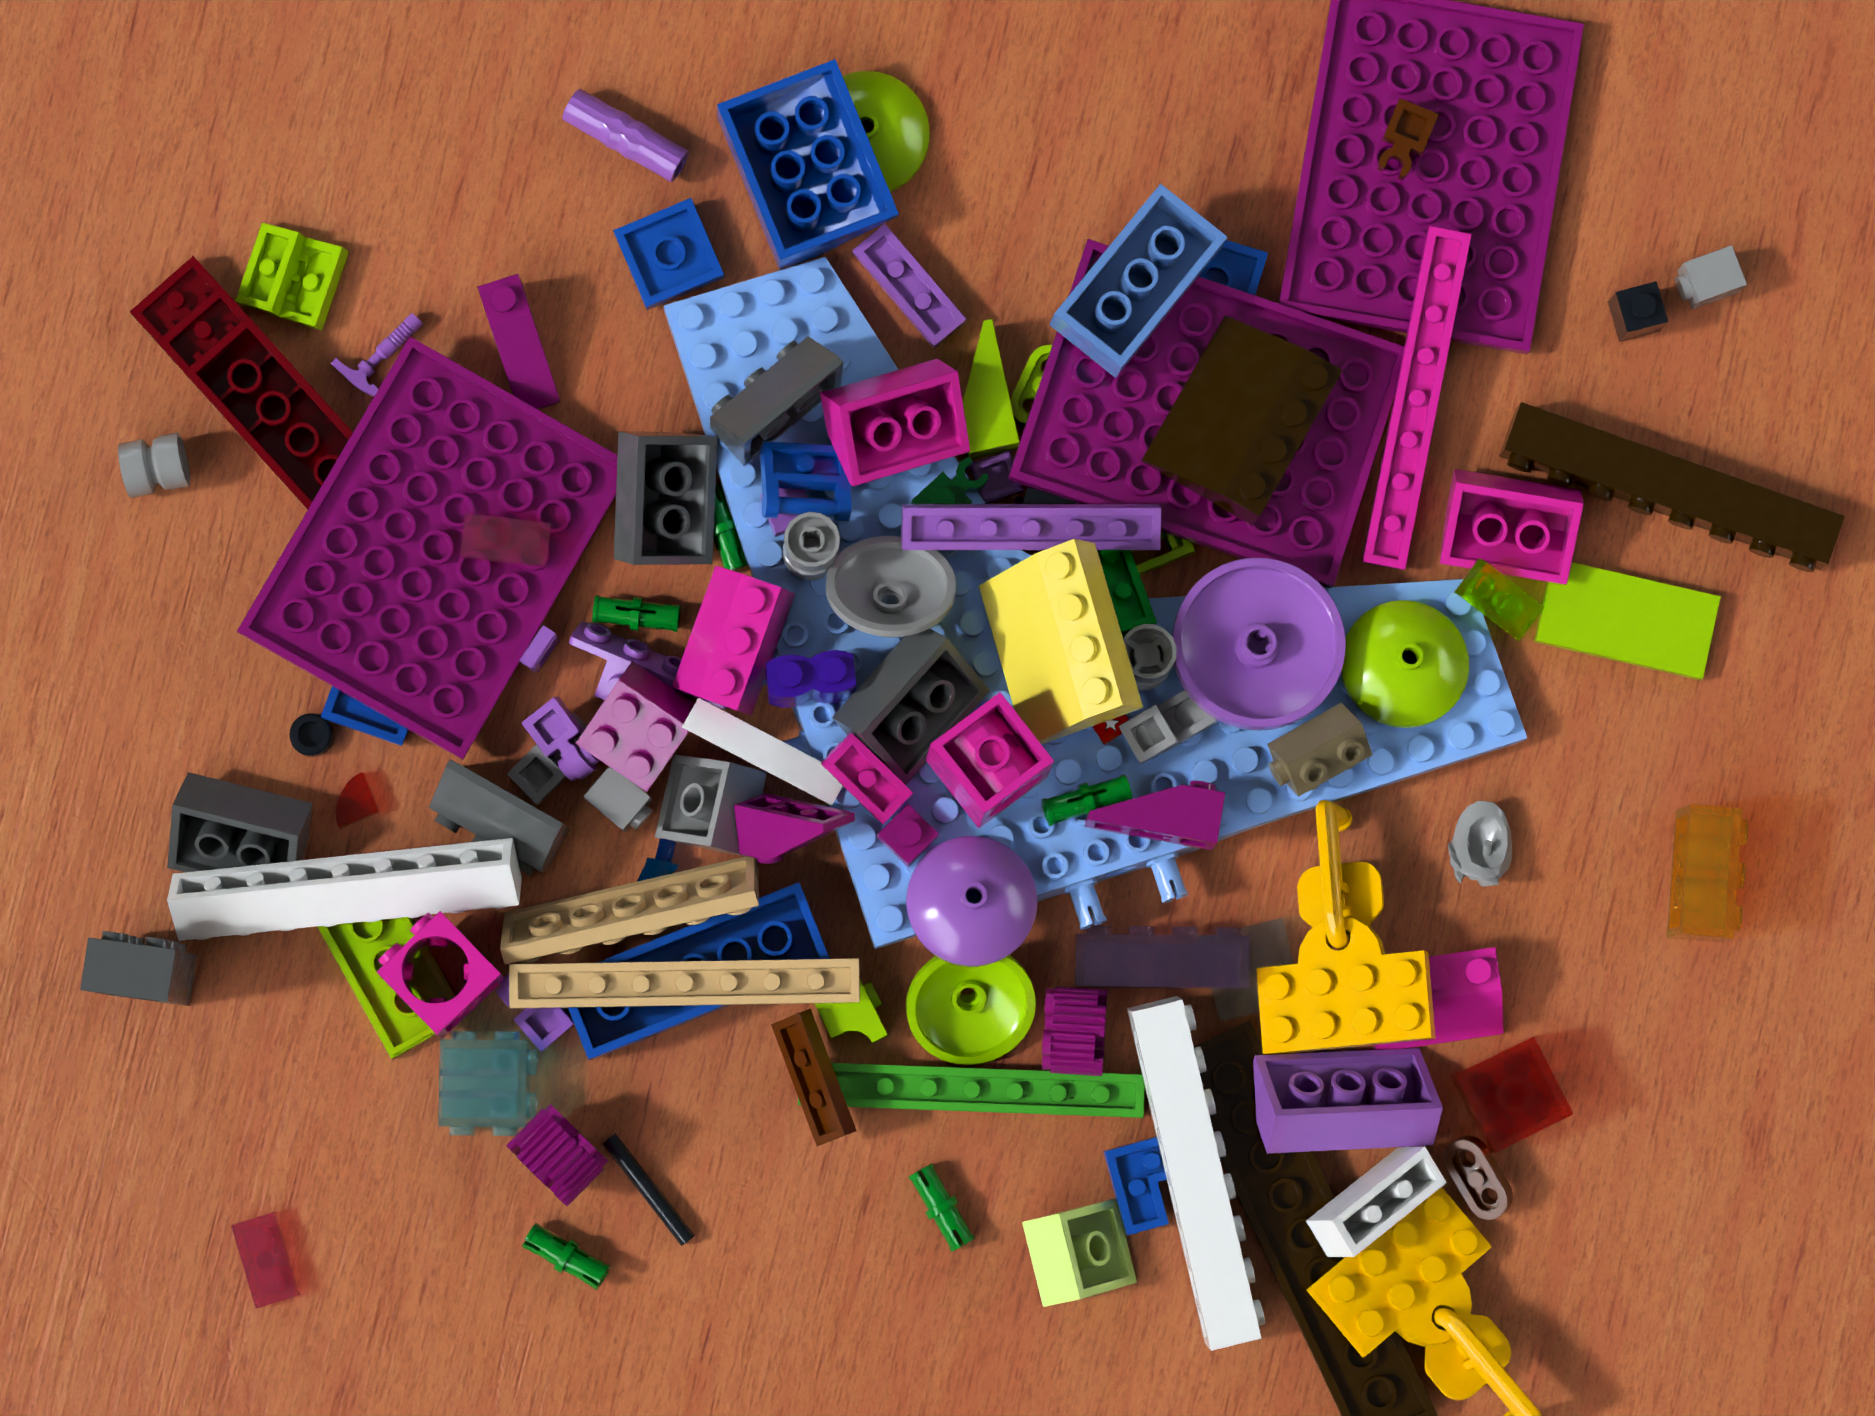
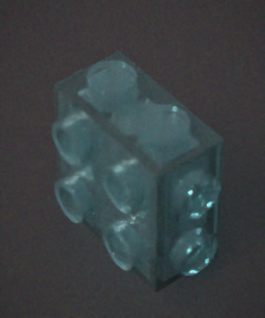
[438,1031,538,1136]

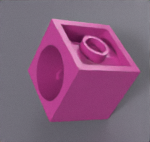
[926,692,1054,829]
[377,911,505,1039]

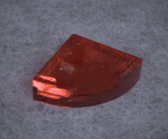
[335,772,380,829]

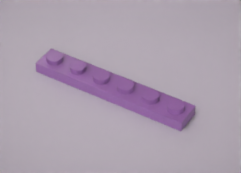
[901,504,1162,550]

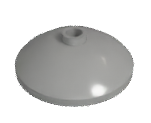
[826,536,956,637]

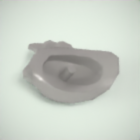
[1448,801,1512,887]

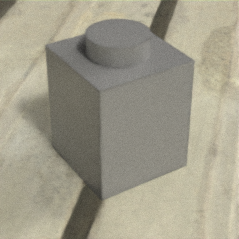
[1675,245,1747,310]
[583,767,653,833]

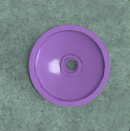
[906,836,1037,967]

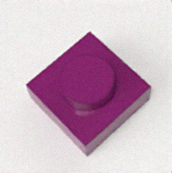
[877,804,939,867]

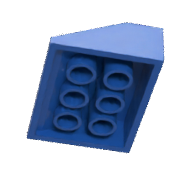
[717,59,899,271]

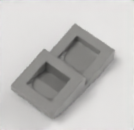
[1119,690,1218,764]
[507,712,587,805]

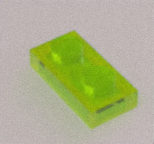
[1454,558,1544,641]

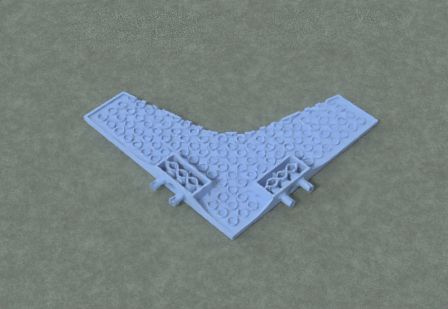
[664,257,1527,949]

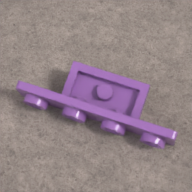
[569,621,727,709]

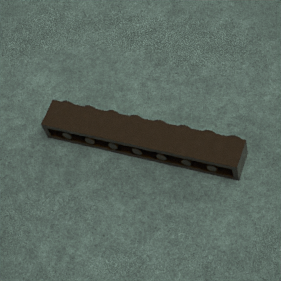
[1499,402,1845,572]

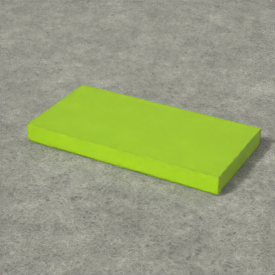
[1534,562,1721,680]
[317,917,468,1059]

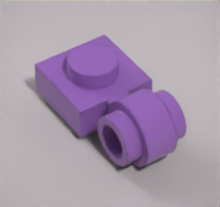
[521,697,600,781]
[495,973,574,1052]

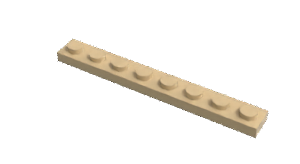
[509,958,860,1009]

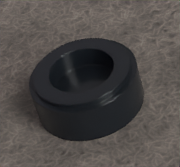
[289,713,334,757]

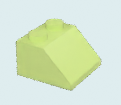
[1022,1198,1137,1307]

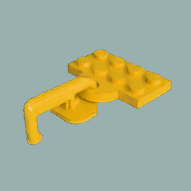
[1256,800,1436,1055]
[1307,1187,1542,1416]

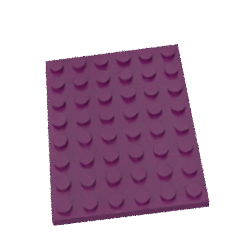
[1278,0,1584,354]
[1007,239,1404,588]
[237,336,617,760]

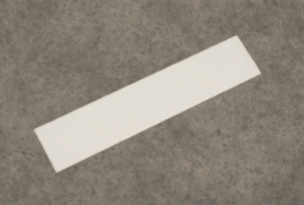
[682,698,843,805]

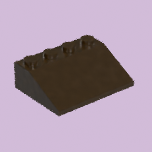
[1141,315,1343,525]

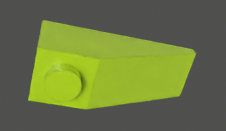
[963,319,1019,459]

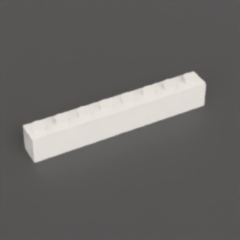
[167,838,522,941]
[1127,996,1265,1351]

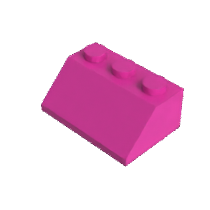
[820,359,970,486]
[1440,469,1584,585]
[672,566,795,716]
[1374,947,1503,1050]

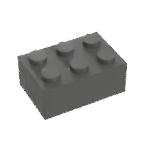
[80,931,197,1006]

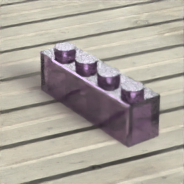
[1075,926,1250,989]

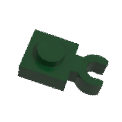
[911,457,989,504]

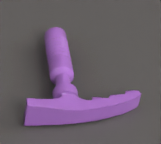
[331,313,424,397]

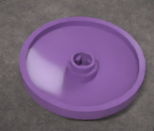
[1172,558,1346,731]

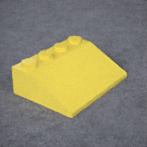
[978,539,1143,745]

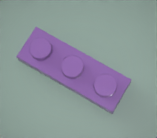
[852,224,967,349]

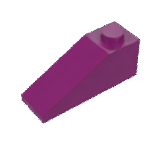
[477,274,561,410]
[1084,781,1226,850]
[734,793,855,864]

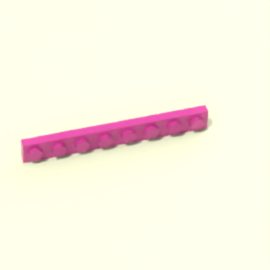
[1362,226,1472,570]

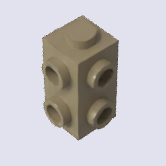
[1267,703,1373,797]

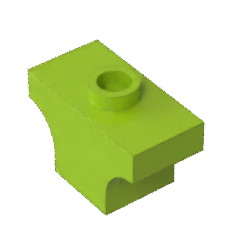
[815,957,888,1043]

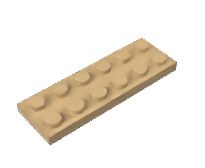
[500,856,759,964]

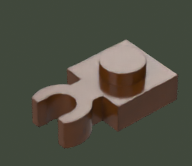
[1377,98,1439,180]

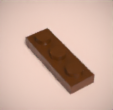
[771,1009,857,1146]

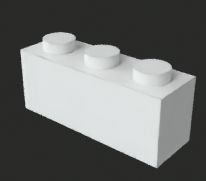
[1306,1146,1447,1257]

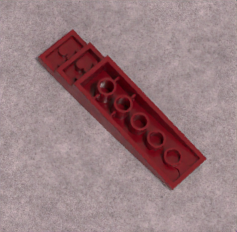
[130,256,353,510]

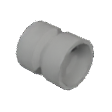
[118,432,190,498]
[783,512,840,581]
[1124,624,1177,691]

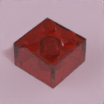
[1450,1036,1573,1153]

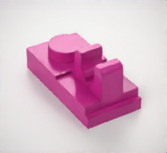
[821,732,913,824]

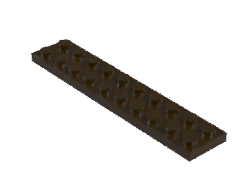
[1194,1020,1437,1416]

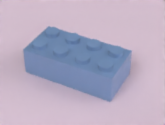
[1049,183,1228,378]

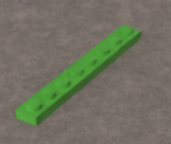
[798,1063,1145,1118]

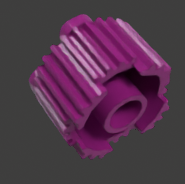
[1042,987,1107,1076]
[506,1104,609,1206]

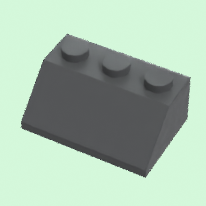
[710,336,843,466]
[614,431,717,565]
[832,629,990,785]
[429,759,570,876]
[167,772,313,872]

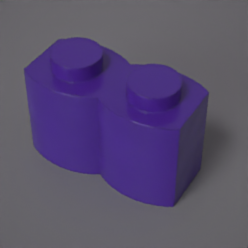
[765,650,856,708]

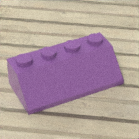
[1253,1048,1443,1154]

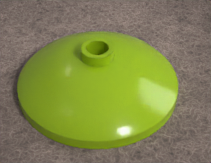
[843,71,930,192]
[1341,600,1469,728]
[906,955,1036,1065]

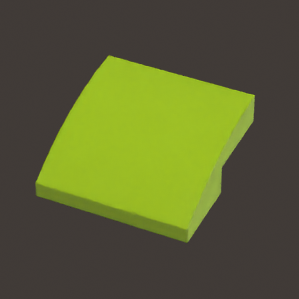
[235,223,349,331]

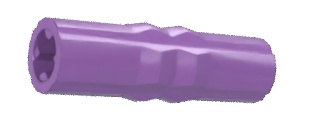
[562,89,689,182]

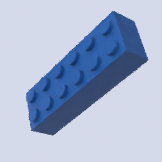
[568,882,830,1061]

